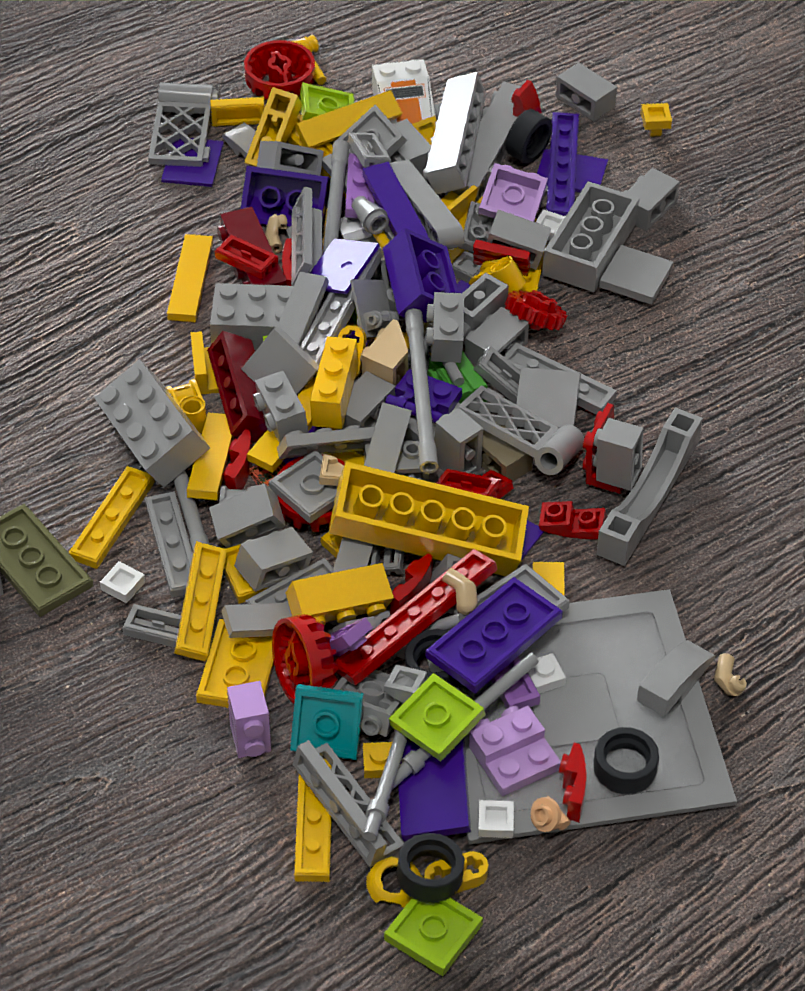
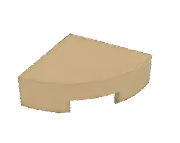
[319,454,344,486]

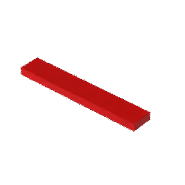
[334,549,498,686]

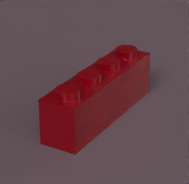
[217,207,287,286]
[207,331,268,442]

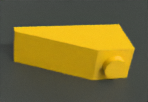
[244,87,302,167]

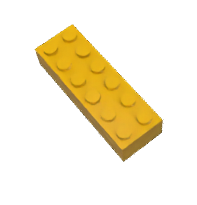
[328,461,529,576]

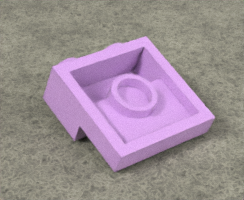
[478,163,548,222]
[469,706,561,796]

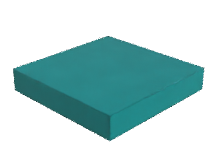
[290,684,364,760]

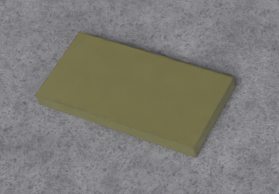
[0,503,93,617]

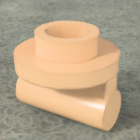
[531,796,571,832]

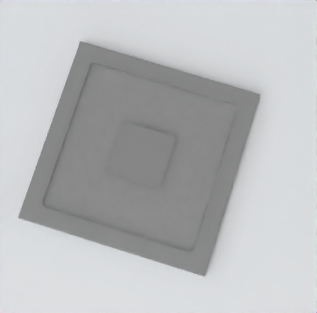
[427,589,737,844]

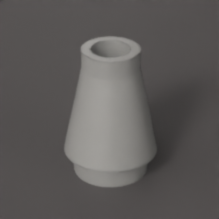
[352,196,389,234]

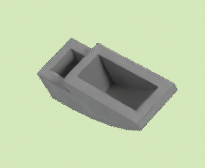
[637,640,715,716]

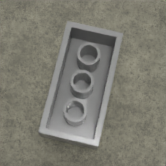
[542,181,640,292]
[210,283,330,350]
[94,359,210,487]

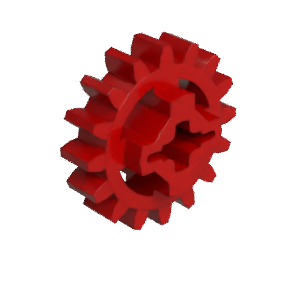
[504,290,567,331]

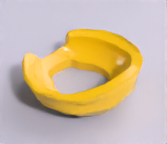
[367,857,423,907]

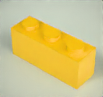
[310,336,358,429]
[285,563,394,625]

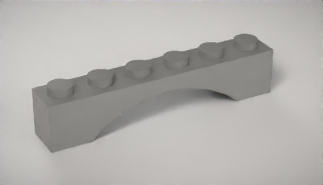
[596,407,703,566]

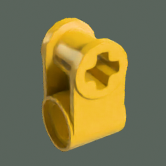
[469,256,526,295]
[166,379,207,434]

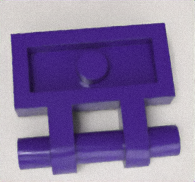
[385,369,462,424]

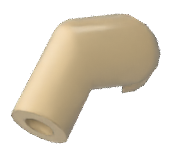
[265,214,287,254]
[442,567,478,615]
[714,653,747,696]

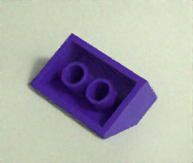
[241,166,331,227]
[382,228,459,323]

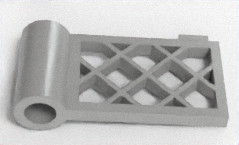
[148,82,219,167]
[457,385,584,475]

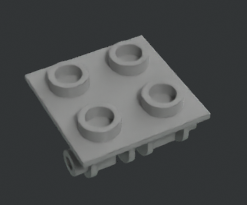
[350,279,406,338]

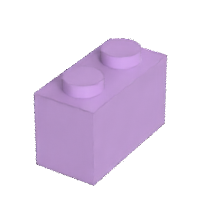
[227,681,271,758]

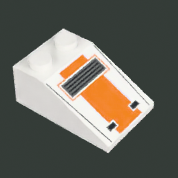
[372,59,436,124]

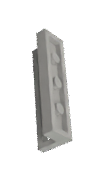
[291,186,322,286]
[292,741,404,867]

